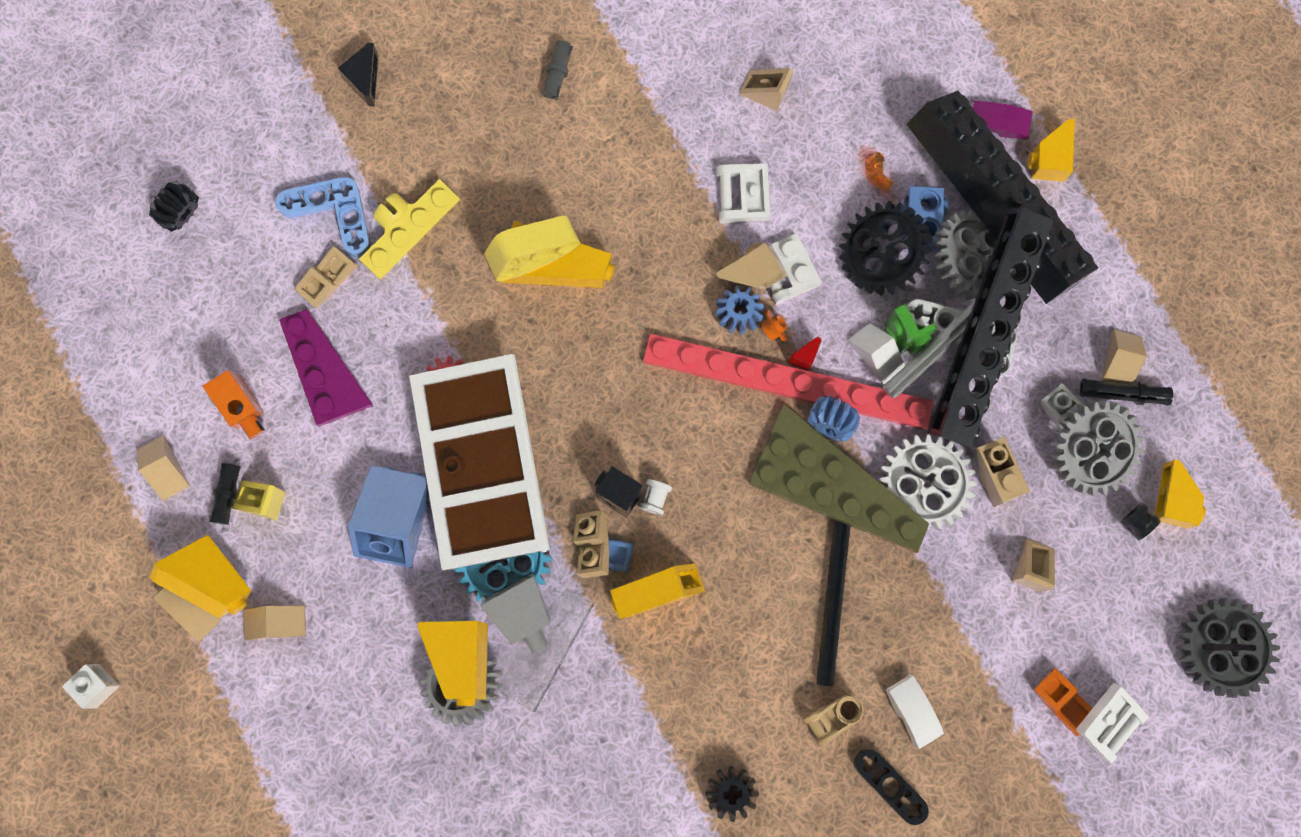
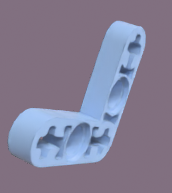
[276,177,371,258]

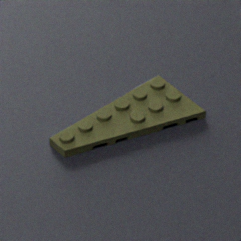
[749,404,929,553]

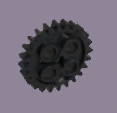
[839,201,933,296]

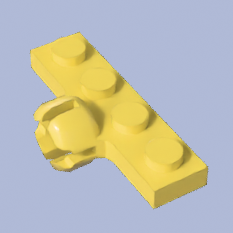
[359,179,460,280]

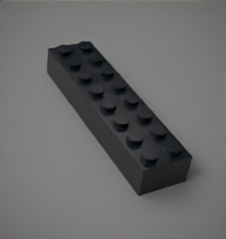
[906,90,1099,304]

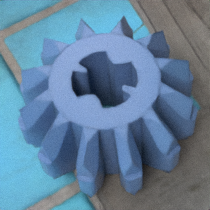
[715,285,764,335]
[807,396,861,442]

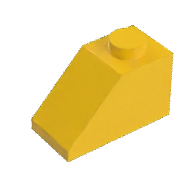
[1027,119,1075,182]
[1154,459,1206,529]

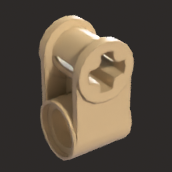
[802,695,864,747]

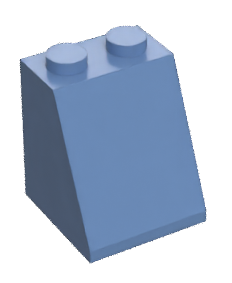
[348,466,429,568]

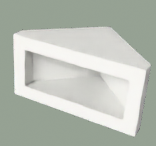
[847,323,905,385]

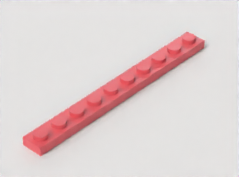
[643,334,934,430]

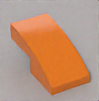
[1033,668,1093,737]

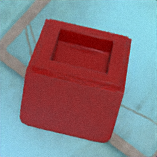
[788,337,822,370]

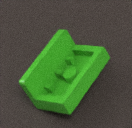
[883,304,937,355]

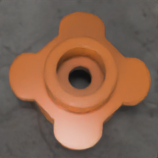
[761,310,787,341]

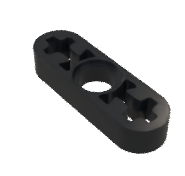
[854,749,929,825]

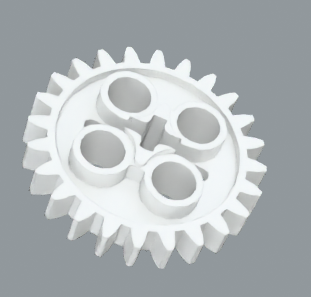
[878,434,977,531]

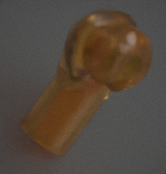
[865,152,895,193]

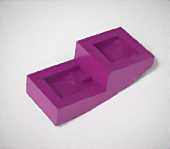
[973,101,1033,139]

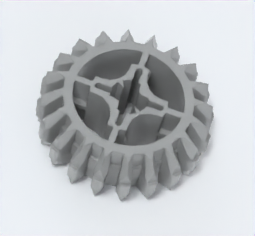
[419,650,503,726]

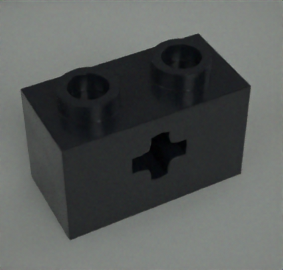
[594,466,643,518]

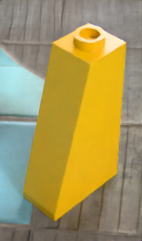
[501,221,616,288]

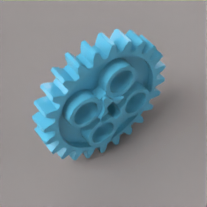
[454,546,553,602]

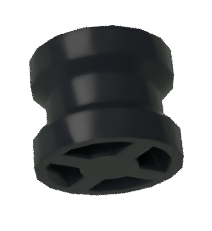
[1121,503,1161,540]

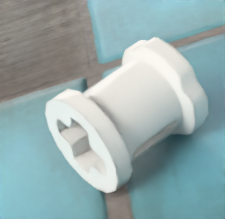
[639,479,672,516]

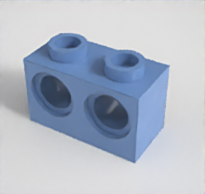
[904,186,948,251]

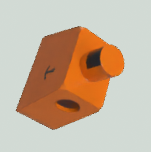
[202,370,265,440]

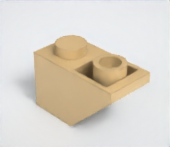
[716,242,788,290]
[976,437,1030,507]

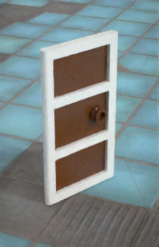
[409,354,550,571]

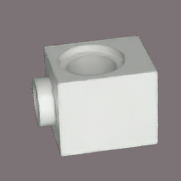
[62,664,120,709]

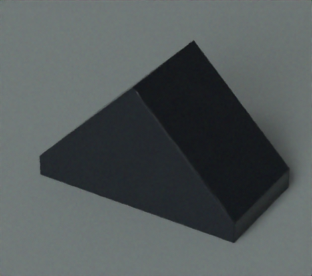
[338,43,379,107]

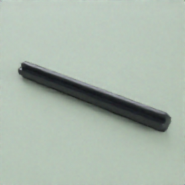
[817,520,851,687]

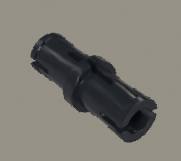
[209,463,241,525]

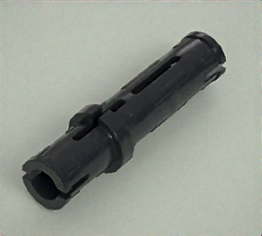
[1079,378,1174,406]

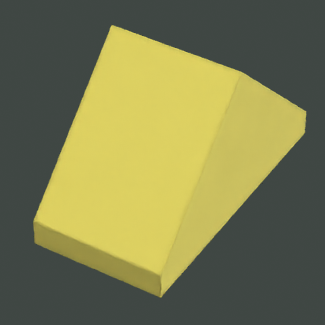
[232,480,286,521]

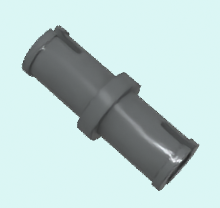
[541,41,573,100]

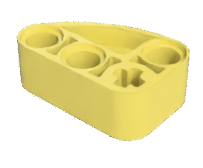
[484,216,580,282]

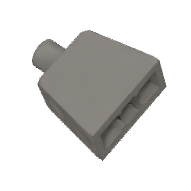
[480,573,550,653]

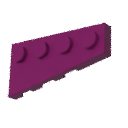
[279,309,374,427]

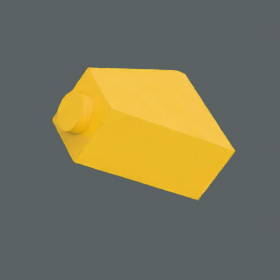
[149,535,252,618]
[610,563,705,619]
[418,621,488,706]

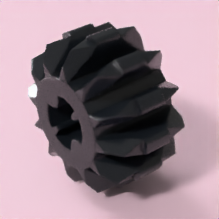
[149,180,199,232]
[705,766,759,822]

